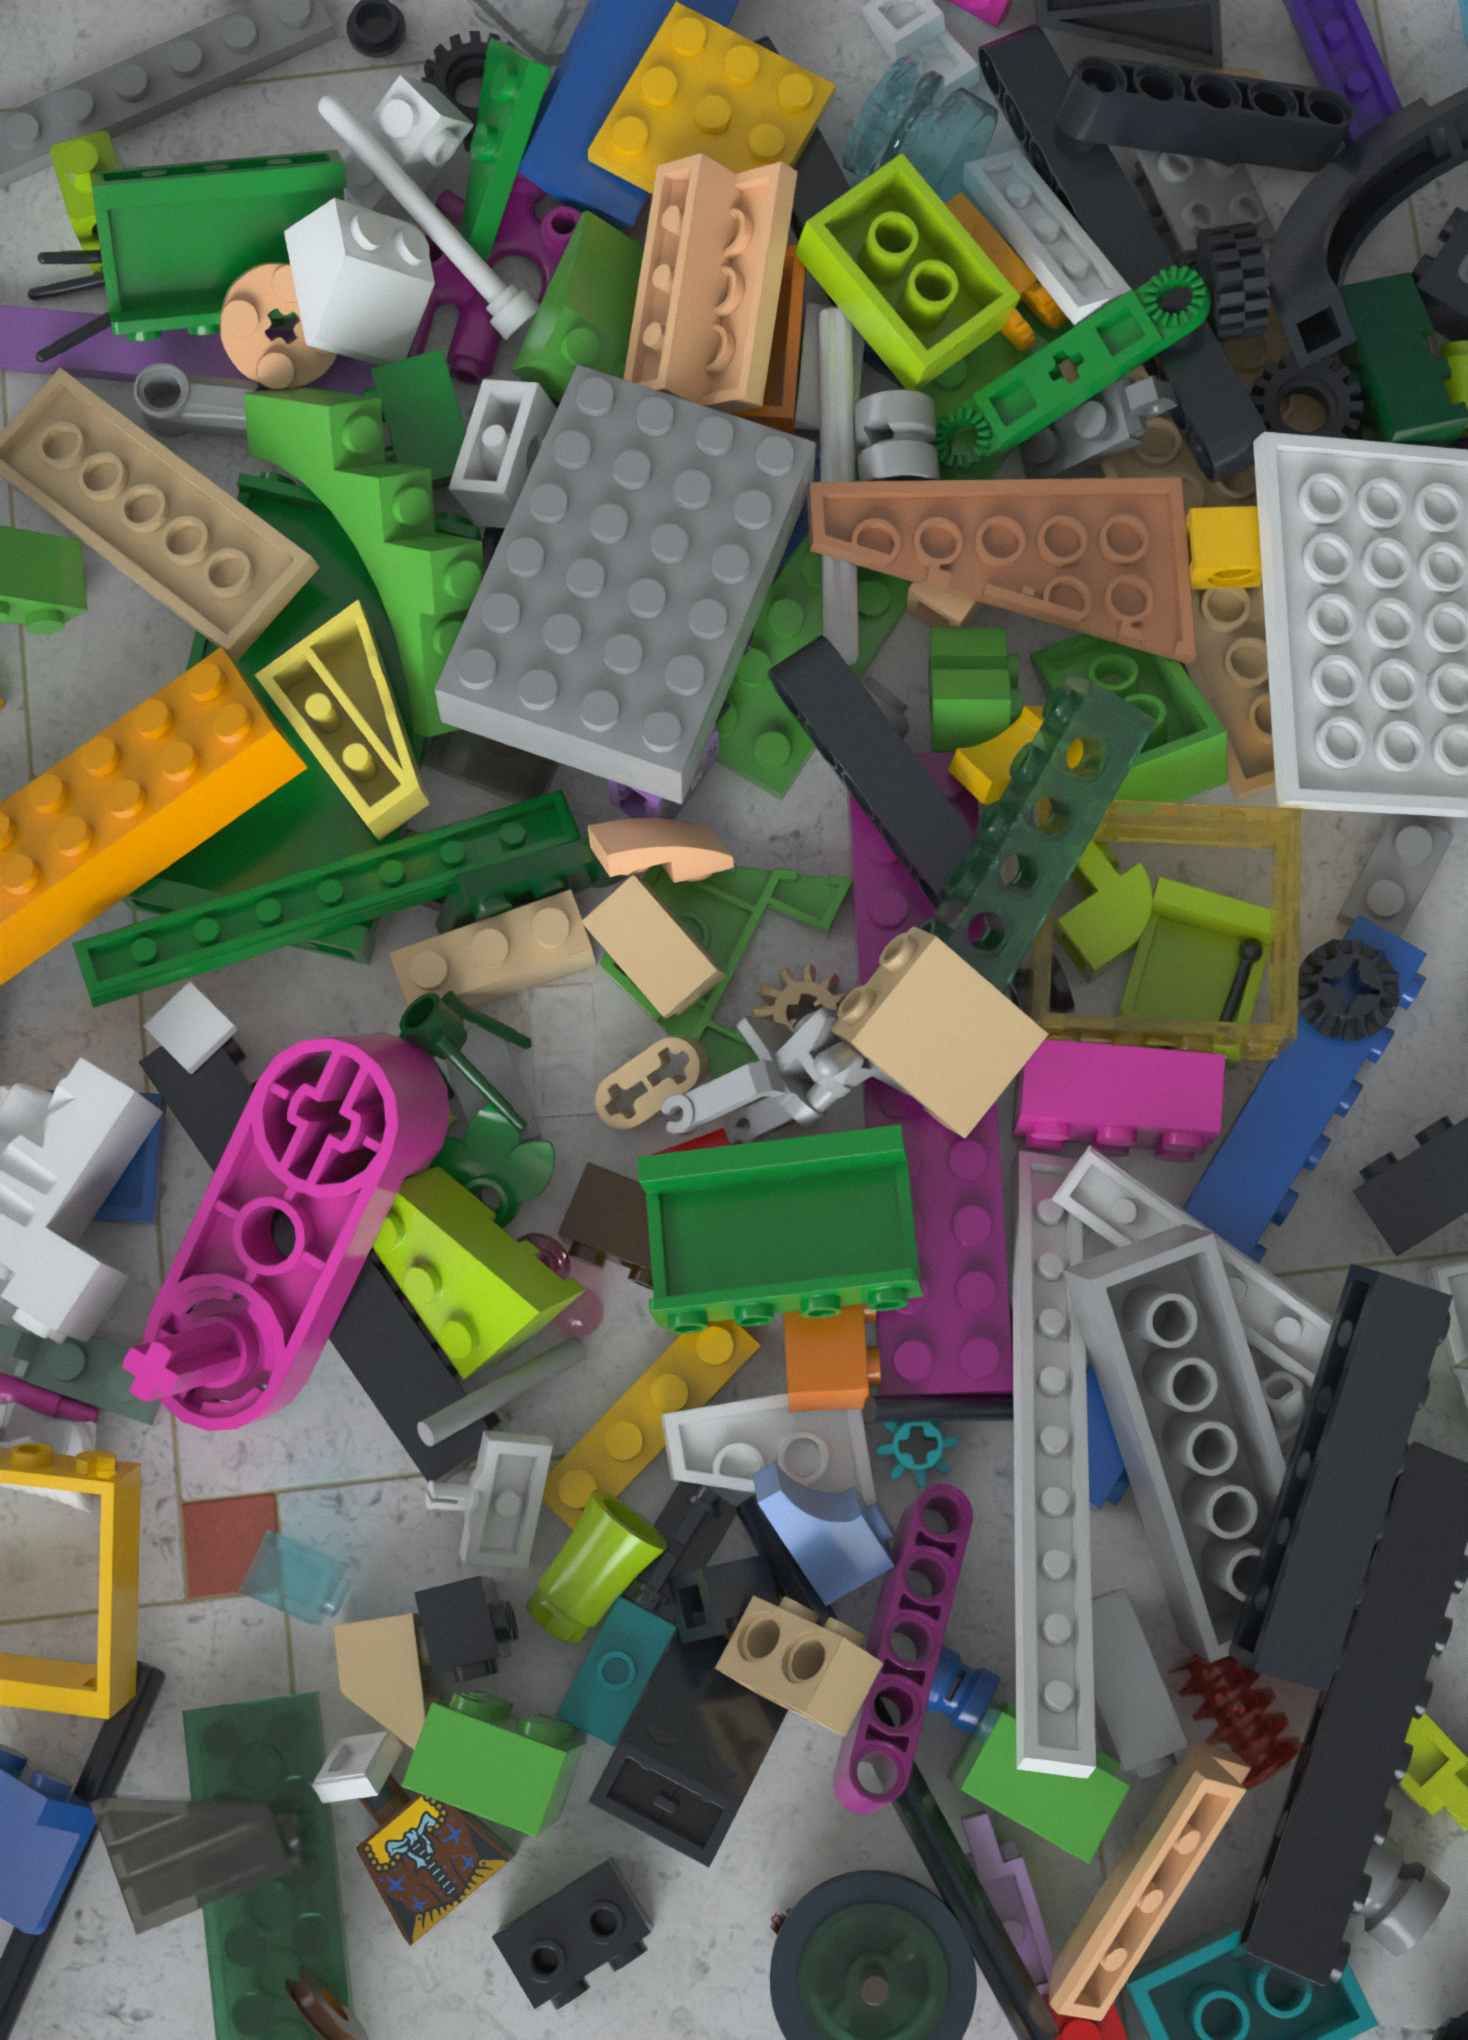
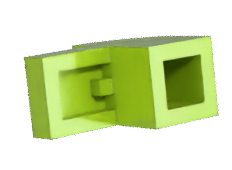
[1052,826,1153,984]

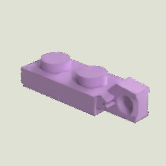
[960,1809,1056,2012]

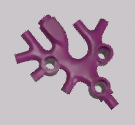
[407,171,582,385]

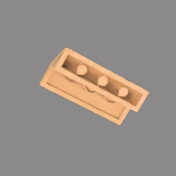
[623,153,798,414]
[1049,1740,1252,2021]

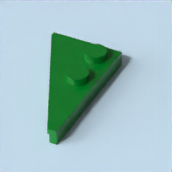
[460,37,552,263]

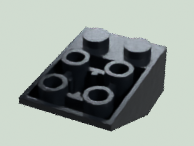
[588,1631,788,1868]

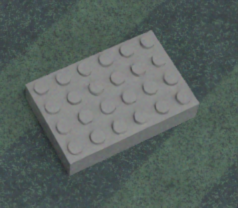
[434,364,816,804]

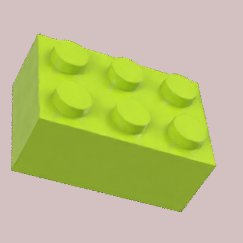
[794,153,1021,391]

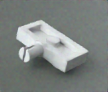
[426,1430,553,1569]

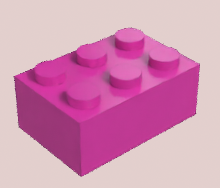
[1011,1039,1225,1163]

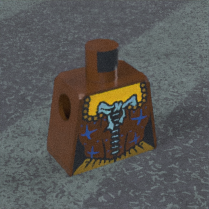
[356,1773,517,1946]

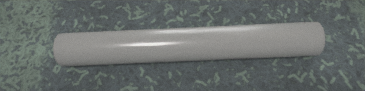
[417,1336,587,1446]

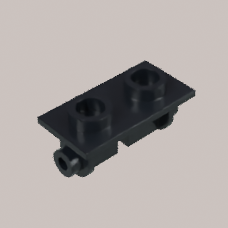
[622,1481,737,1624]

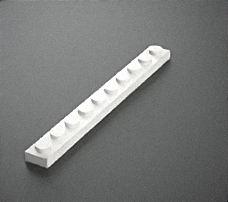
[1012,1150,1096,1779]

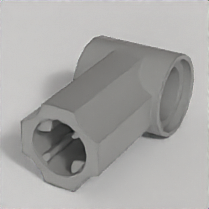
[134,363,262,438]

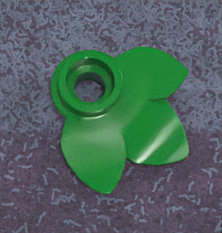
[430,1103,556,1228]

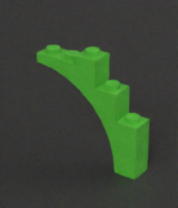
[243,386,484,737]

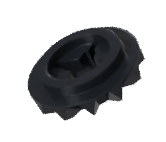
[1295,938,1401,1041]

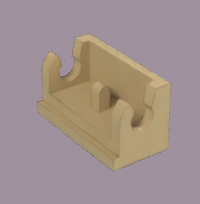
[581,874,728,1019]

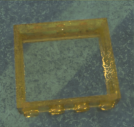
[1028,796,1302,1060]

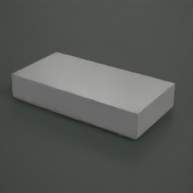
[445,1017,542,1143]

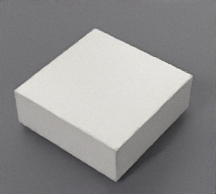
[143,981,238,1075]
[312,1731,403,1803]

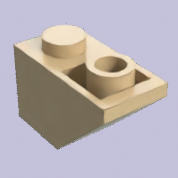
[333,1613,443,1749]

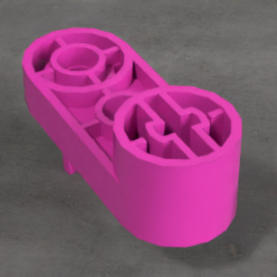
[122,1032,450,1431]

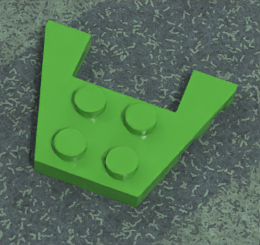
[599,863,853,1079]

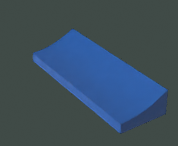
[518,0,740,230]

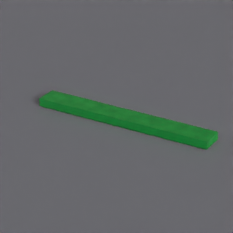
[72,789,582,1008]

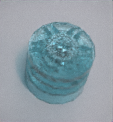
[843,55,999,204]

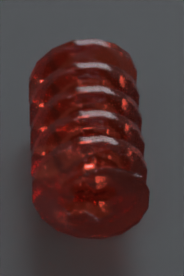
[1167,1653,1302,1791]

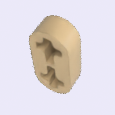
[595,1035,709,1130]

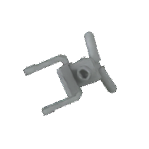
[661,1007,910,1144]

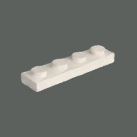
[963,149,1131,326]

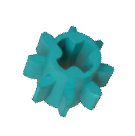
[876,1422,959,1489]

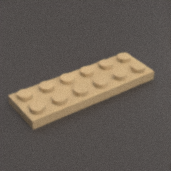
[0,368,320,662]

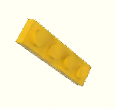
[542,1319,761,1530]

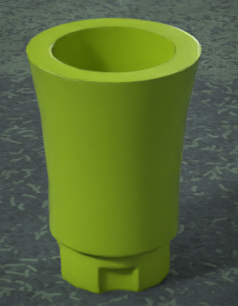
[526,1490,668,1644]

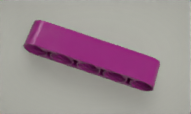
[833,1483,973,1815]

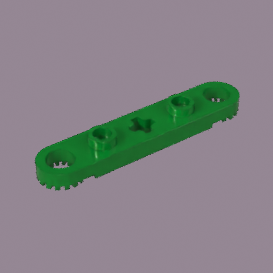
[931,266,1211,475]

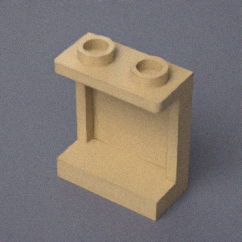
[831,927,1048,1138]

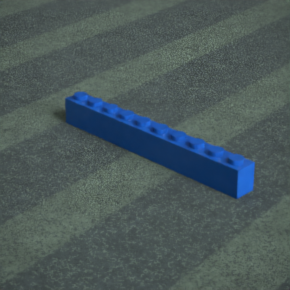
[1086,915,1427,1512]

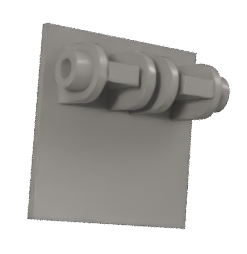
[1133,149,1276,270]

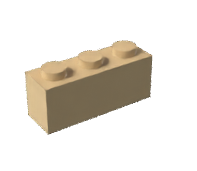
[389,889,597,1008]

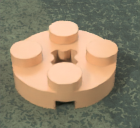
[220,262,337,389]

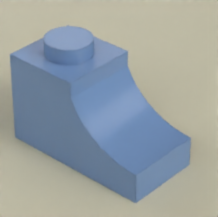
[752,1461,896,1606]

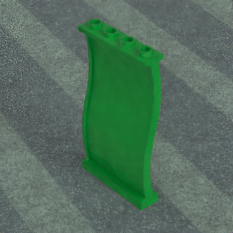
[122,472,483,965]

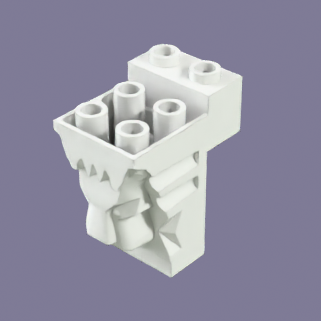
[0,1057,163,1344]

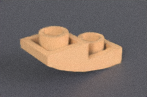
[588,818,734,883]

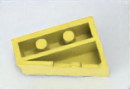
[255,599,430,841]

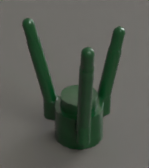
[399,991,532,1132]

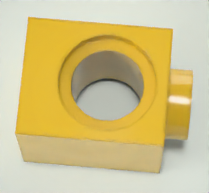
[1185,506,1262,590]

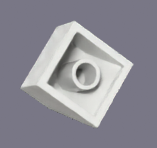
[284,198,435,366]

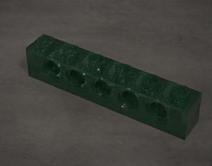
[919,677,1157,995]

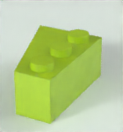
[372,1166,587,1380]

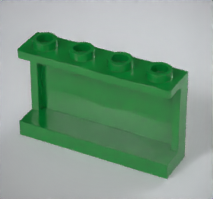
[89,149,347,341]
[637,1124,924,1334]

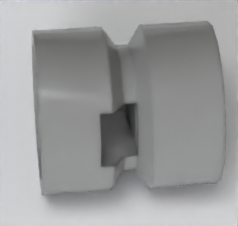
[854,390,940,481]
[1349,1835,1450,1957]

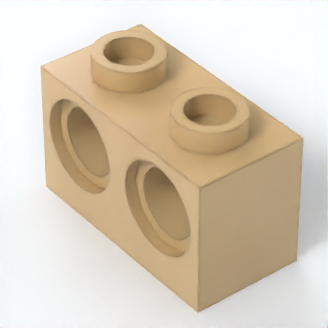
[715,1595,883,1737]

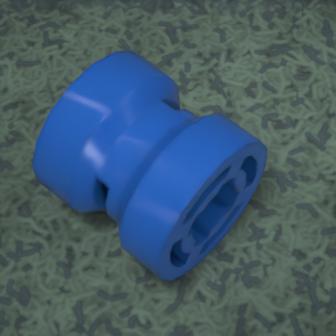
[926,1645,1001,1736]

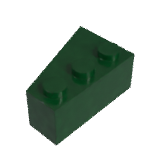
[1338,272,1468,448]

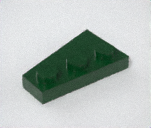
[435,837,627,935]

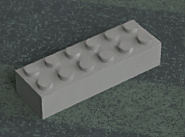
[1063,1224,1286,1663]

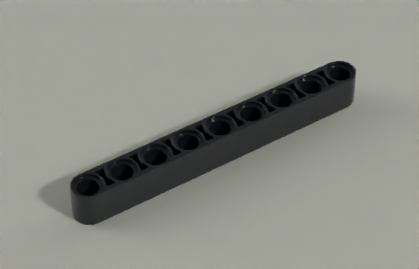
[978,23,1268,483]

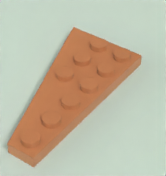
[807,477,1197,665]

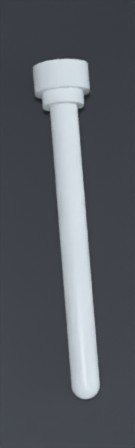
[318,94,540,341]

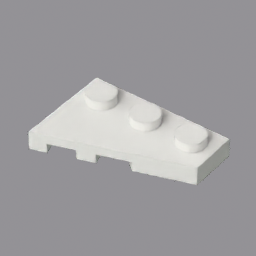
[661,1392,877,1506]

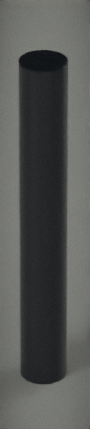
[864,1394,1014,1423]

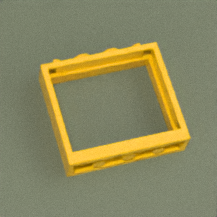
[0,1443,141,1719]

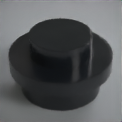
[346,0,406,58]

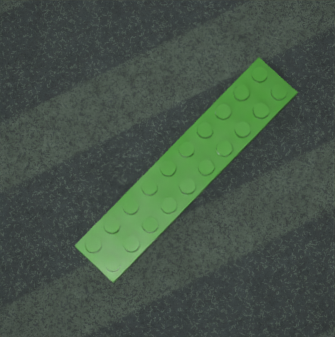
[716,241,1075,801]

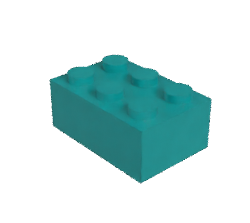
[1124,1914,1379,2040]

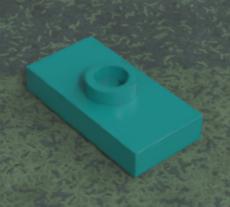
[556,1596,678,1747]

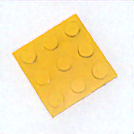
[588,1,836,194]

